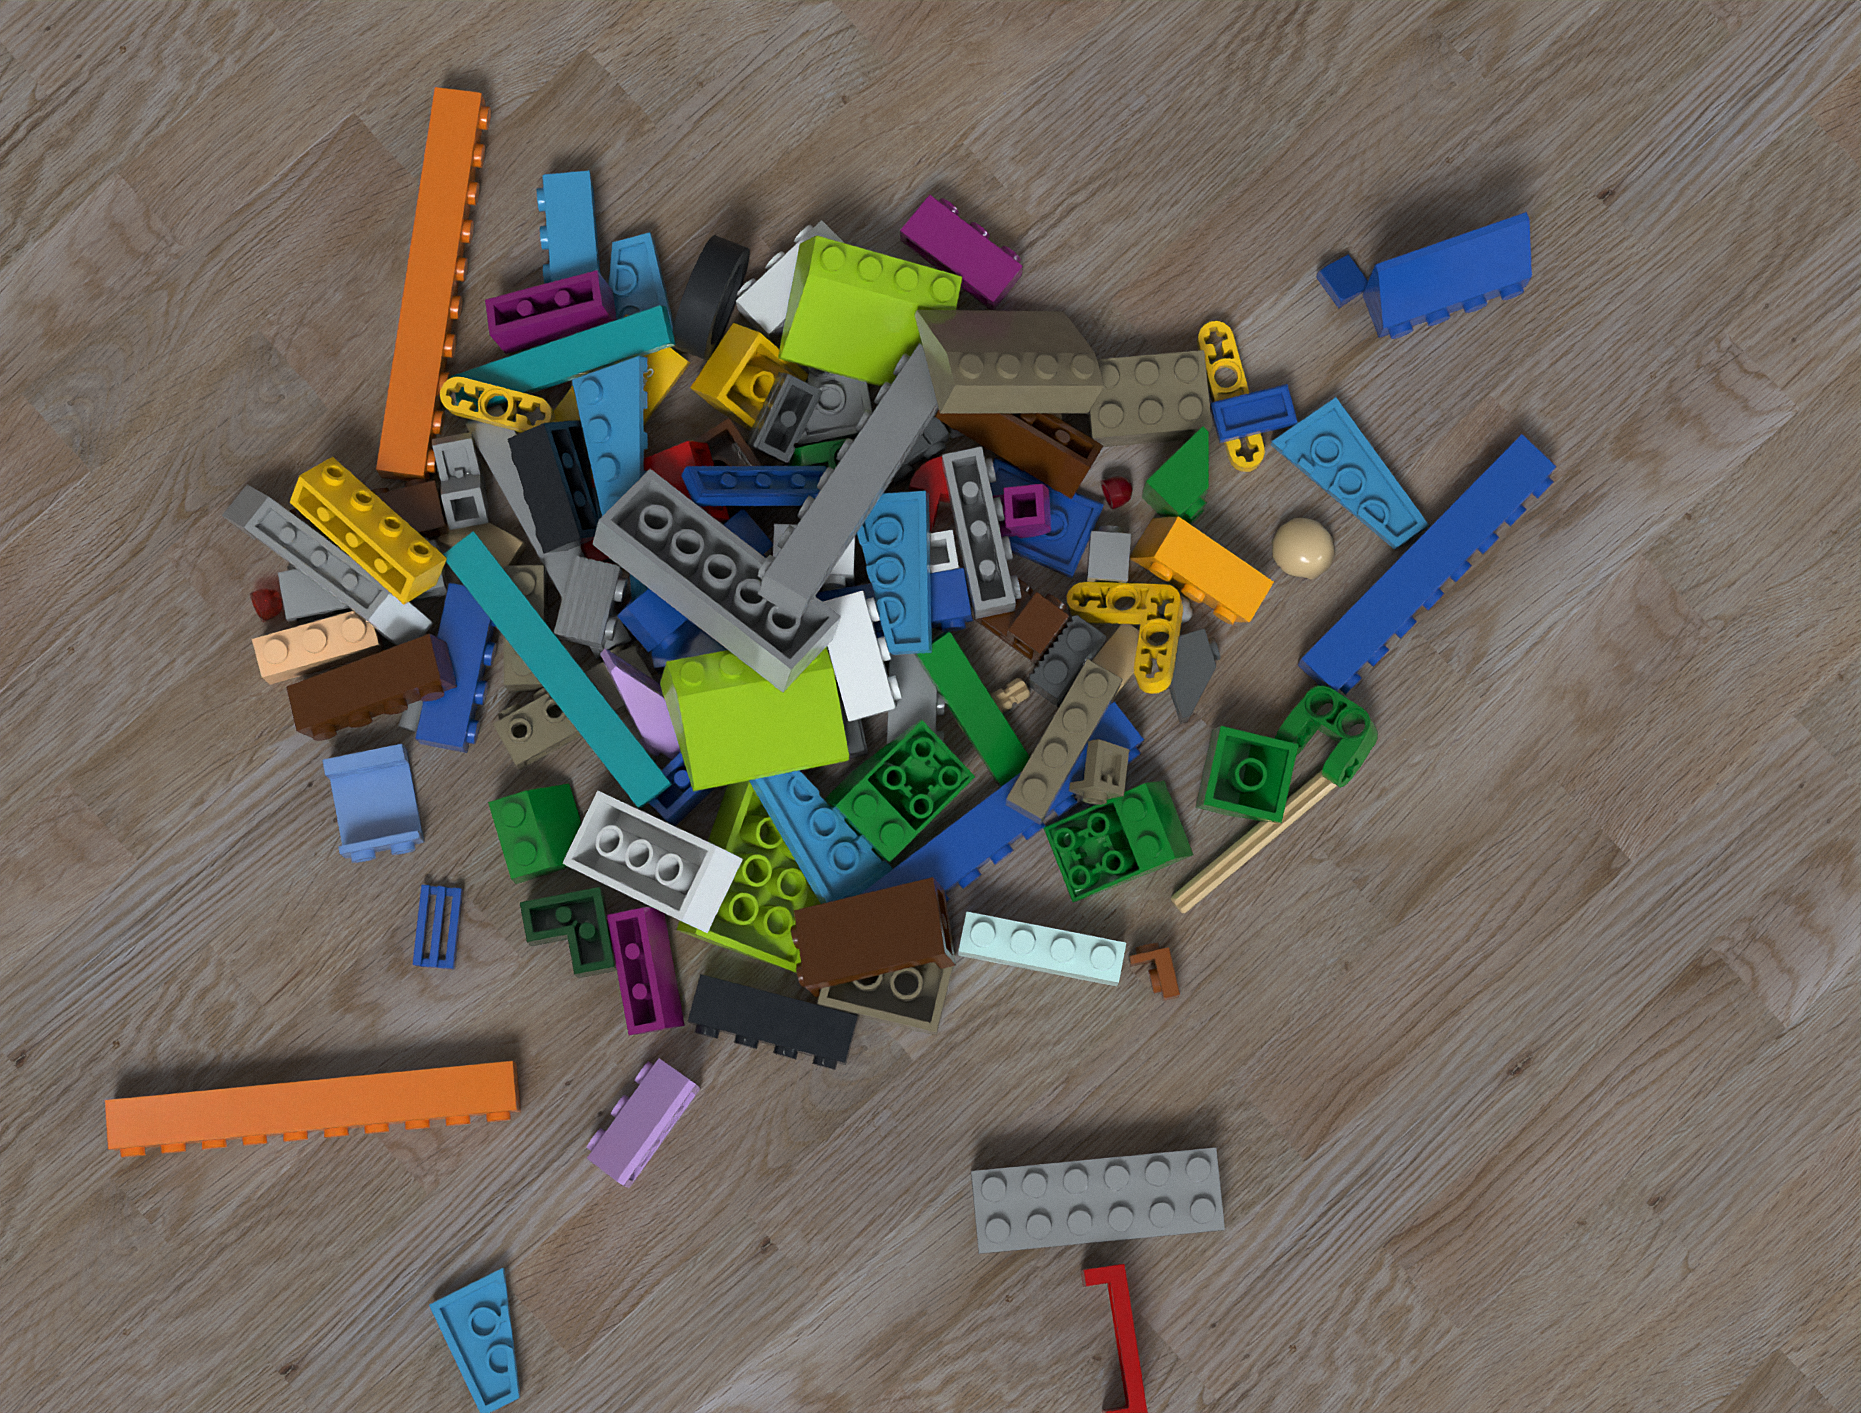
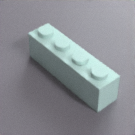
[958,911,1126,986]

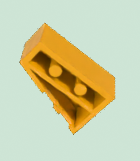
[1129,516,1274,625]

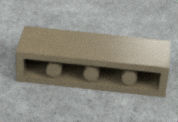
[1005,659,1123,825]

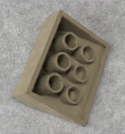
[914,310,1104,413]

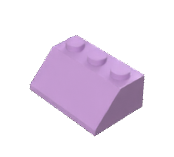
[586,1058,701,1188]

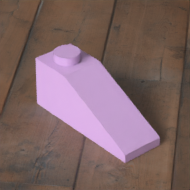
[600,648,681,760]

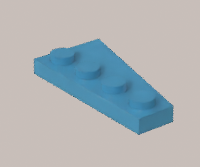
[572,356,648,516]
[1270,397,1429,550]
[857,491,932,655]
[749,770,893,904]

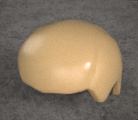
[1272,518,1335,580]

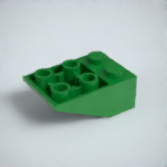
[825,719,975,862]
[1044,780,1194,903]

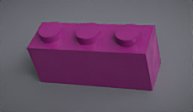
[900,194,1023,310]
[485,270,617,354]
[607,907,685,1036]

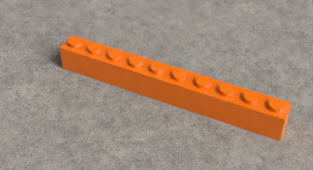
[376,87,491,482]
[105,1061,521,1157]

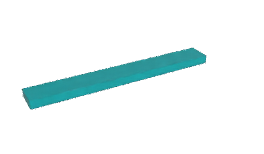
[443,531,671,809]

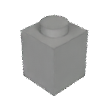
[1086,526,1131,583]

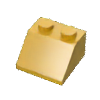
[690,323,809,431]

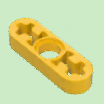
[440,377,555,433]

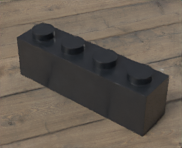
[688,974,859,1070]

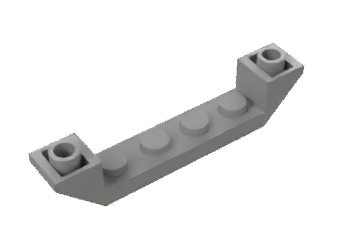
[222,485,433,646]

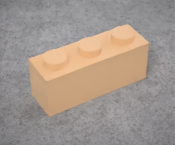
[252,611,385,685]

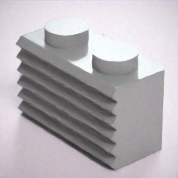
[554,556,628,649]

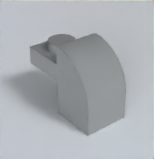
[432,432,489,530]

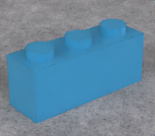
[536,170,601,284]

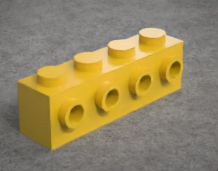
[290,456,447,605]

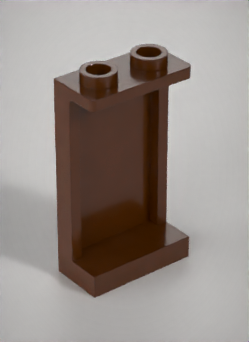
[791,877,956,997]

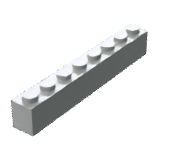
[757,343,939,619]

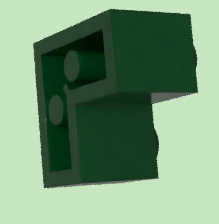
[520,887,617,978]

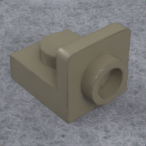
[1069,739,1129,805]

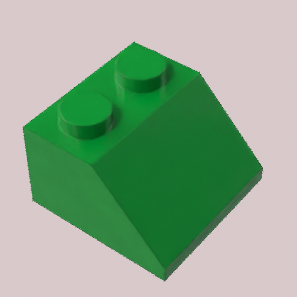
[1142,426,1209,525]
[1195,726,1299,823]
[488,784,582,884]

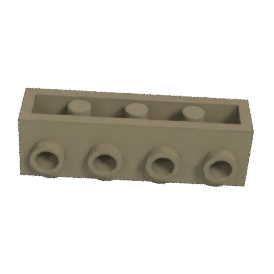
[493,645,653,771]

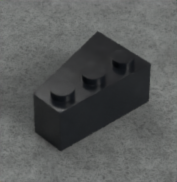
[507,420,602,554]

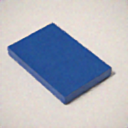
[990,458,1104,578]

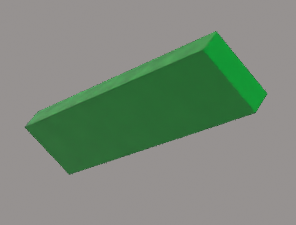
[914,631,1030,787]

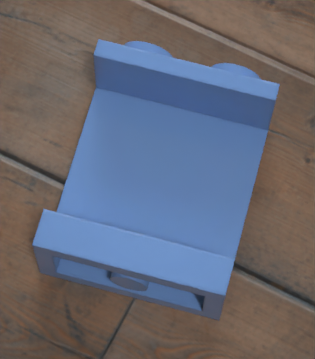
[322,744,425,863]

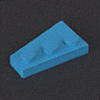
[608,232,676,349]
[429,1268,521,1413]

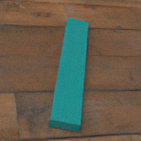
[451,305,676,412]

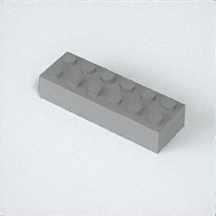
[593,469,841,692]
[971,1148,1225,1254]

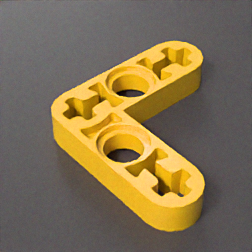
[1066,582,1183,694]

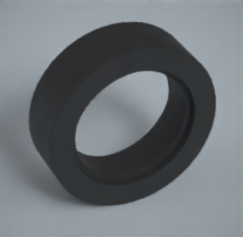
[672,235,750,360]

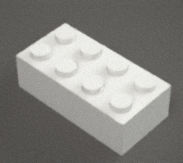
[562,790,743,933]

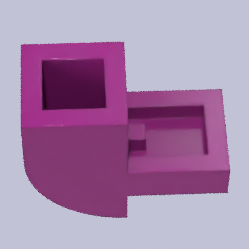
[993,484,1051,538]

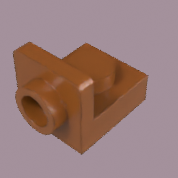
[1128,943,1180,1001]

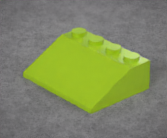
[778,235,962,387]
[660,647,849,791]
[676,780,851,973]

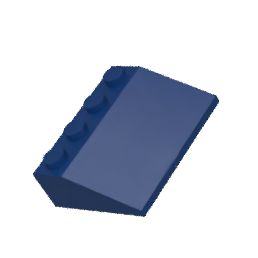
[1362,212,1532,339]

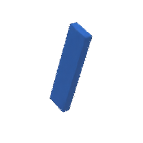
[681,466,827,506]

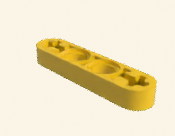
[1197,321,1265,472]

